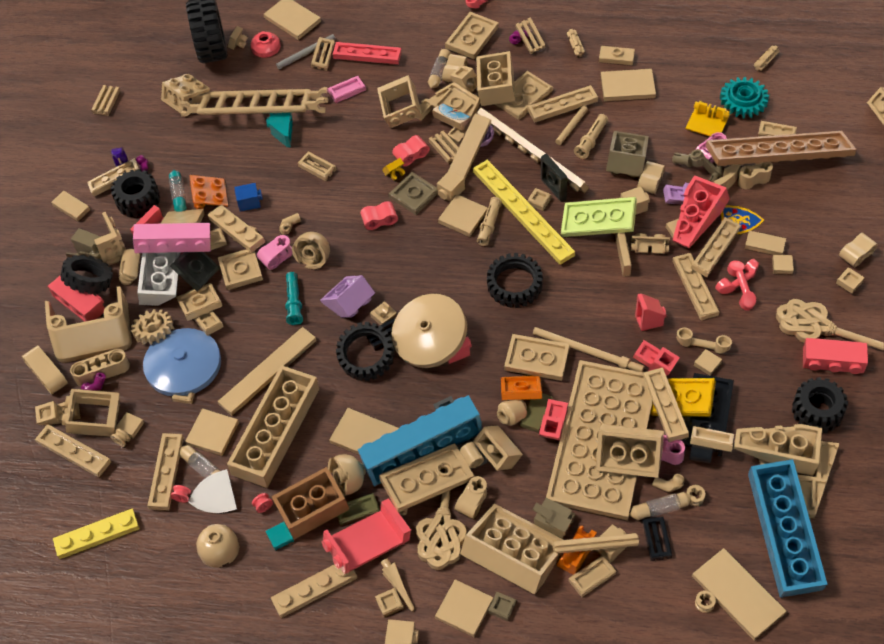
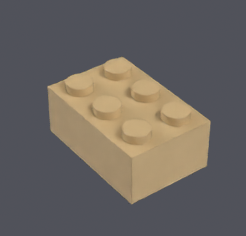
[477,51,515,106]

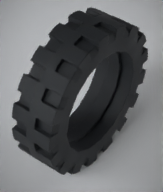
[60,255,113,294]

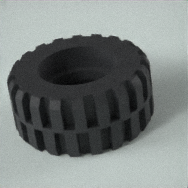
[186,0,228,64]

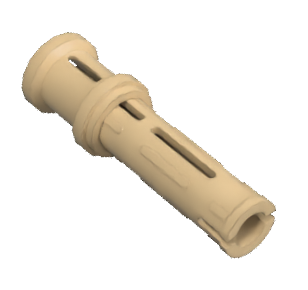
[574,114,608,159]

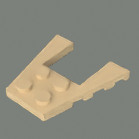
[759,441,839,519]

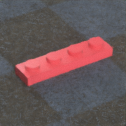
[333,42,402,65]

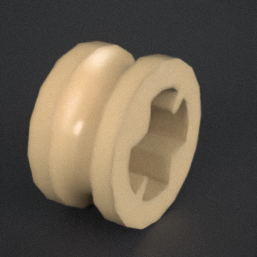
[110,428,131,447]
[686,485,705,506]
[695,591,716,613]

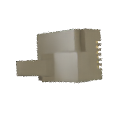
[66,228,102,260]
[533,498,575,539]

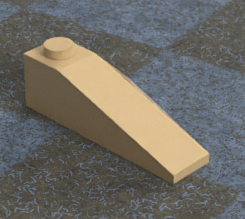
[734,424,822,476]

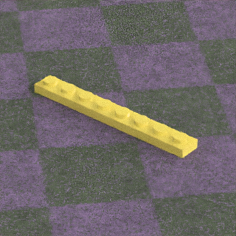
[473,160,575,265]

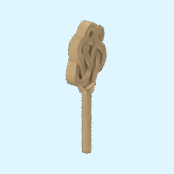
[776,299,884,351]
[416,469,467,570]

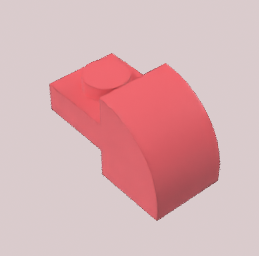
[633,340,680,376]
[539,399,568,440]

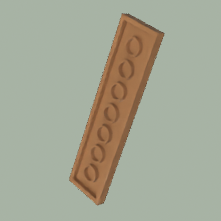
[706,131,856,166]

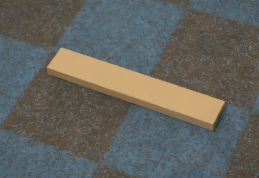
[218,327,316,416]

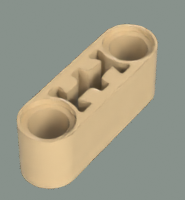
[21,345,68,395]
[70,349,130,386]

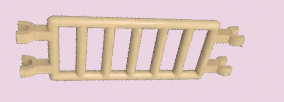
[180,87,329,117]

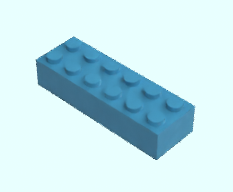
[357,395,482,486]
[748,459,827,598]

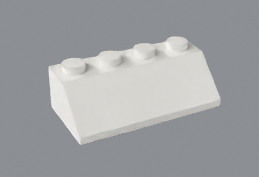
[137,252,181,306]

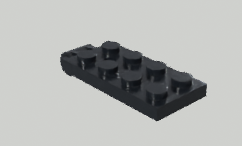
[682,373,734,464]

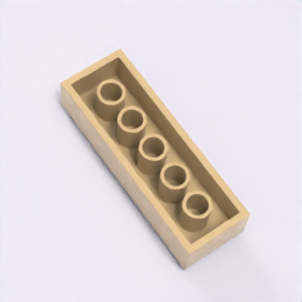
[227,365,319,488]

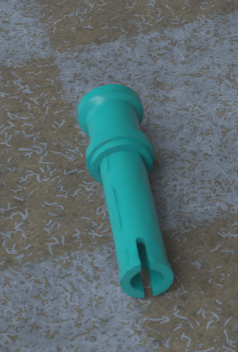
[285,272,303,325]

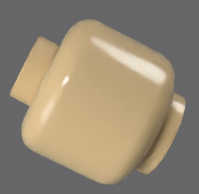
[497,400,527,426]

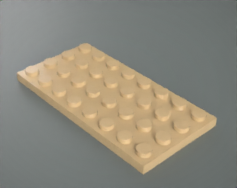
[546,360,653,520]

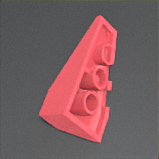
[673,175,730,248]

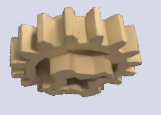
[131,309,174,345]

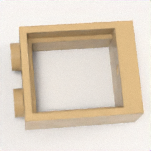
[377,75,422,128]
[62,389,120,437]

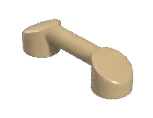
[676,328,732,353]

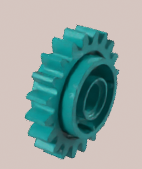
[720,77,769,118]

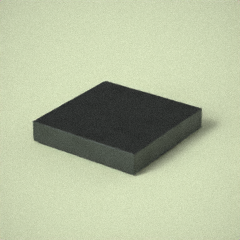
[541,153,567,202]
[170,252,220,292]

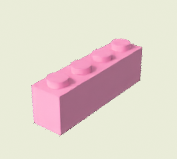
[133,223,211,253]

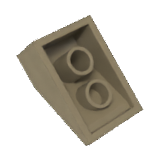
[606,131,649,177]

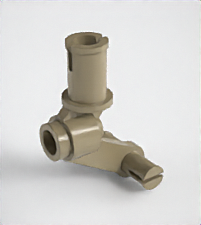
[672,149,725,182]

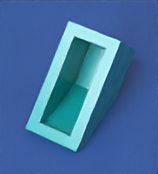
[267,113,293,147]

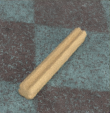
[553,533,639,554]

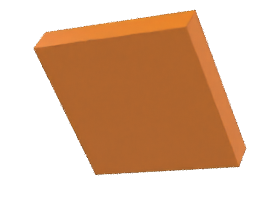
[501,376,542,400]

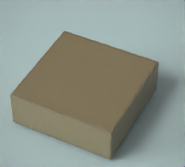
[488,592,517,621]

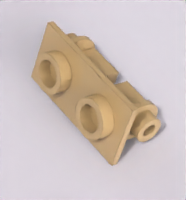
[631,233,670,254]

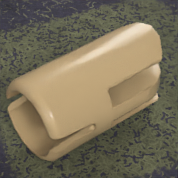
[119,249,140,285]

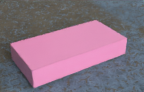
[328,76,366,103]

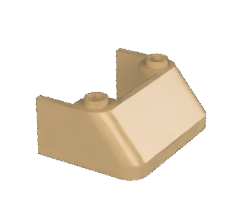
[45,286,132,363]

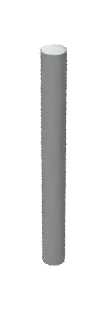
[276,34,336,69]

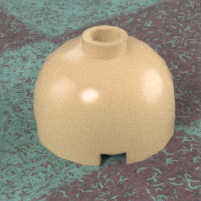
[292,232,330,269]
[328,454,366,496]
[196,524,240,568]

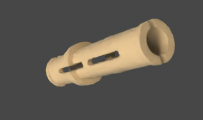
[477,197,502,246]

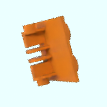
[190,175,228,209]

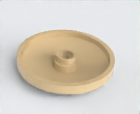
[392,294,467,368]

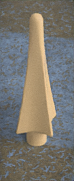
[381,558,414,611]

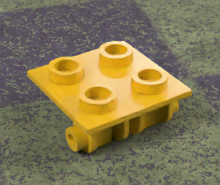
[685,101,730,137]

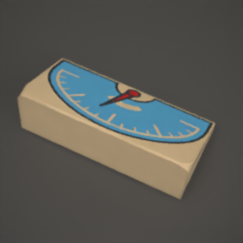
[432,103,472,131]

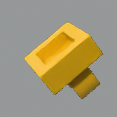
[382,157,405,181]

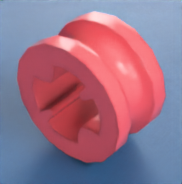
[171,485,191,503]
[252,493,273,513]

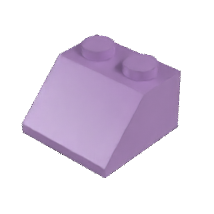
[320,275,375,318]

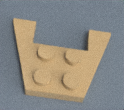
[417,82,480,146]

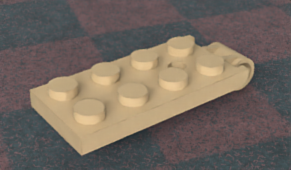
[379,442,484,512]

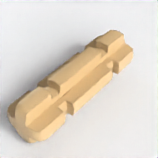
[567,29,585,57]
[754,46,779,71]

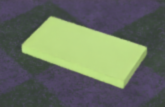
[561,197,637,237]

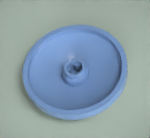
[143,328,221,396]

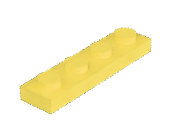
[53,508,140,559]

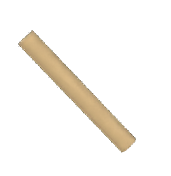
[555,106,588,145]

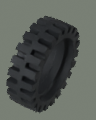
[487,253,543,308]
[336,322,395,381]

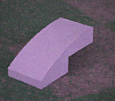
[663,183,689,204]

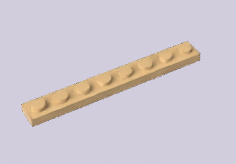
[477,108,589,194]

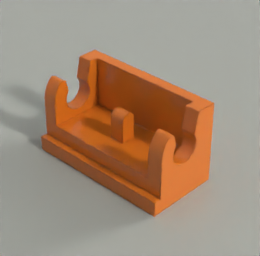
[557,526,597,575]

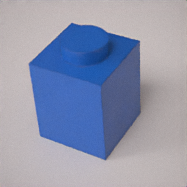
[234,183,263,212]

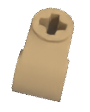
[454,476,487,519]

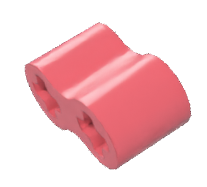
[392,135,430,167]
[360,201,398,230]

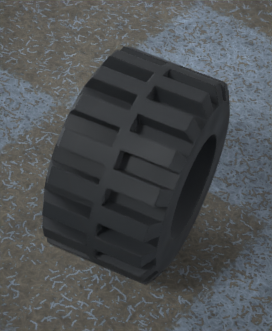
[111,169,160,218]
[792,377,848,433]

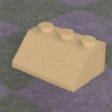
[596,424,664,478]

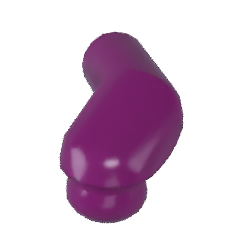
[509,30,531,44]
[136,155,148,172]
[81,372,106,391]

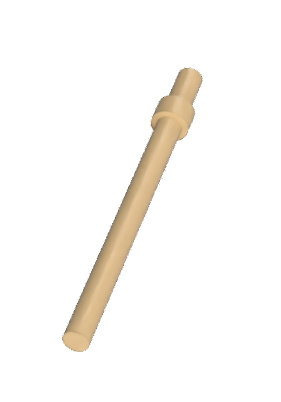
[533,327,644,372]

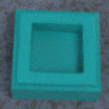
[265,522,294,551]

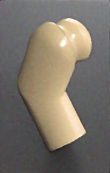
[279,213,301,235]
[652,474,684,492]

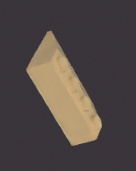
[460,504,563,594]

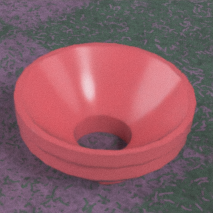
[251,31,281,58]

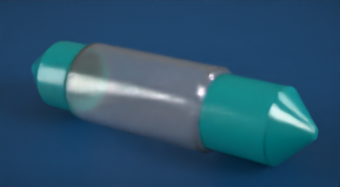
[169,170,187,212]

